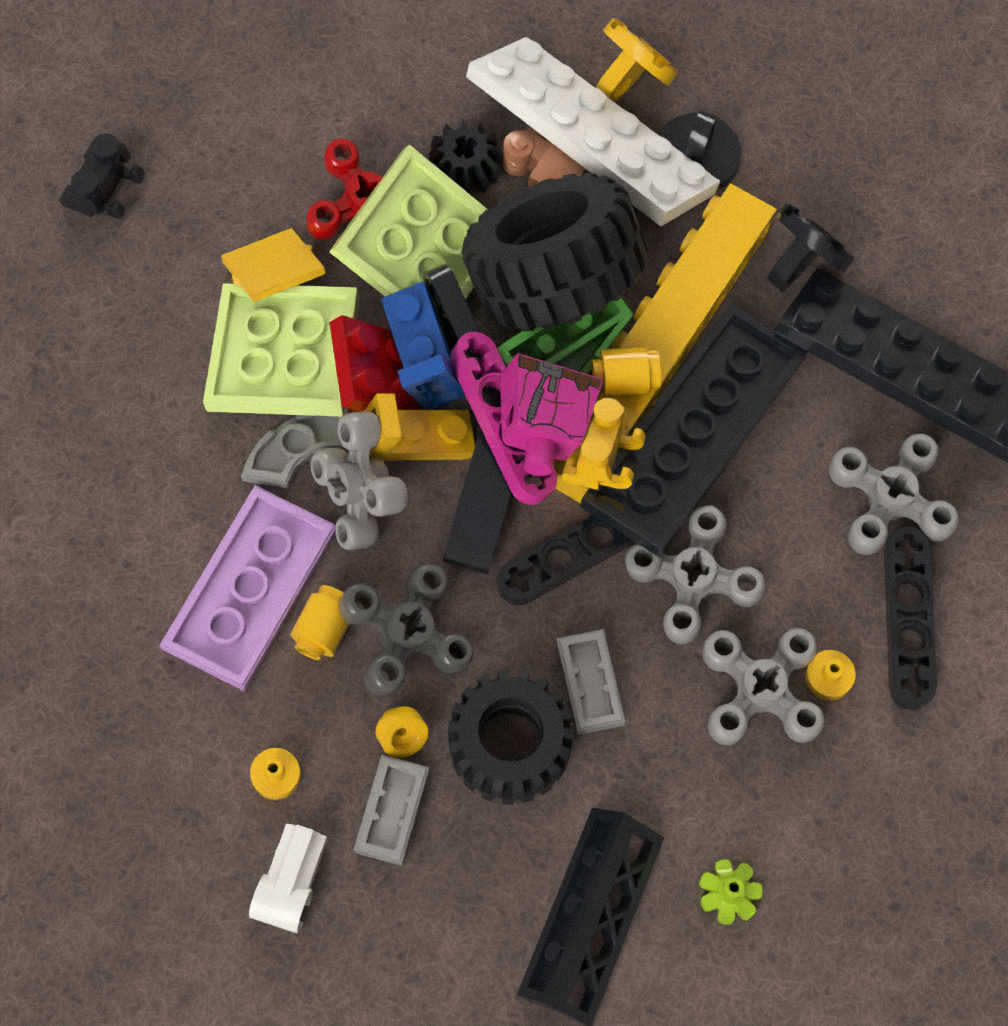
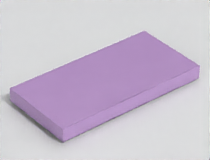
[159,485,336,692]

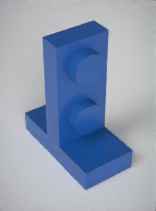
[381,281,466,410]

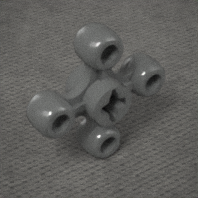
[338,564,474,696]

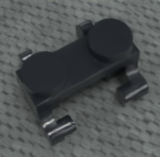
[59,133,145,220]

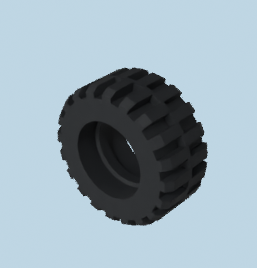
[461,173,648,331]

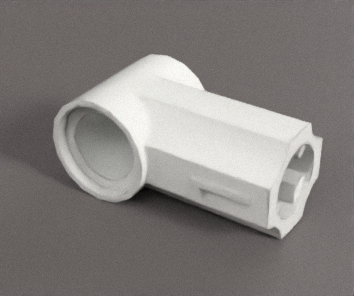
[249,823,328,934]

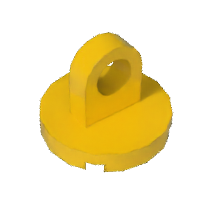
[596,18,679,102]

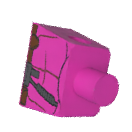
[500,353,602,476]

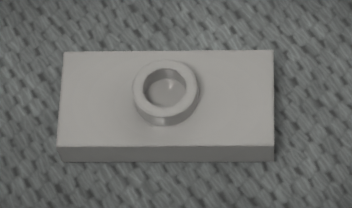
[556,629,626,735]
[353,755,430,866]

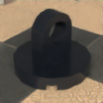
[658,110,742,190]
[767,203,855,292]

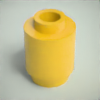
[591,347,661,397]
[290,585,349,661]

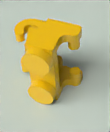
[562,398,646,490]

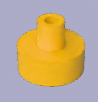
[805,650,856,700]
[375,706,428,758]
[250,748,301,800]

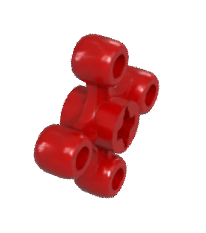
[306,138,383,240]

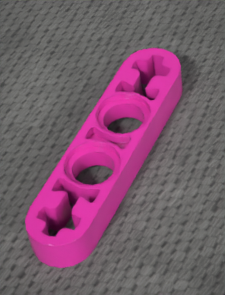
[450,331,557,505]

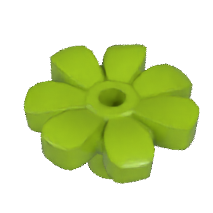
[699,859,763,925]

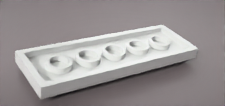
[466,37,720,226]

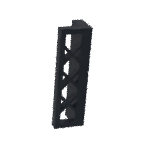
[517,807,664,1026]

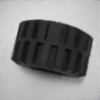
[448,670,574,805]

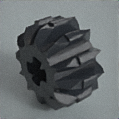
[428,120,503,194]

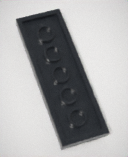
[774,268,1008,463]
[580,304,808,558]

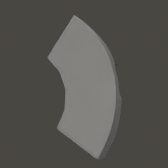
[241,408,352,488]

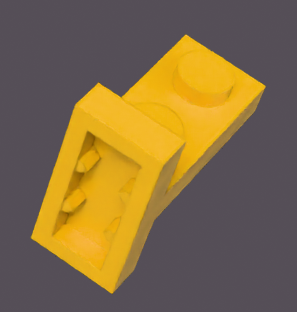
[364,394,475,461]

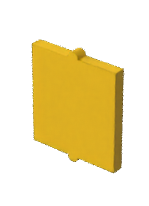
[221,228,325,302]

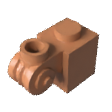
[502,127,590,188]

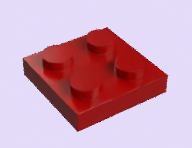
[329,315,419,412]

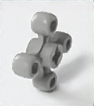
[310,411,408,551]
[829,434,959,555]
[625,505,766,644]
[702,628,824,746]

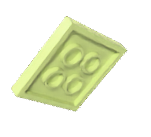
[329,144,488,332]
[203,283,360,417]

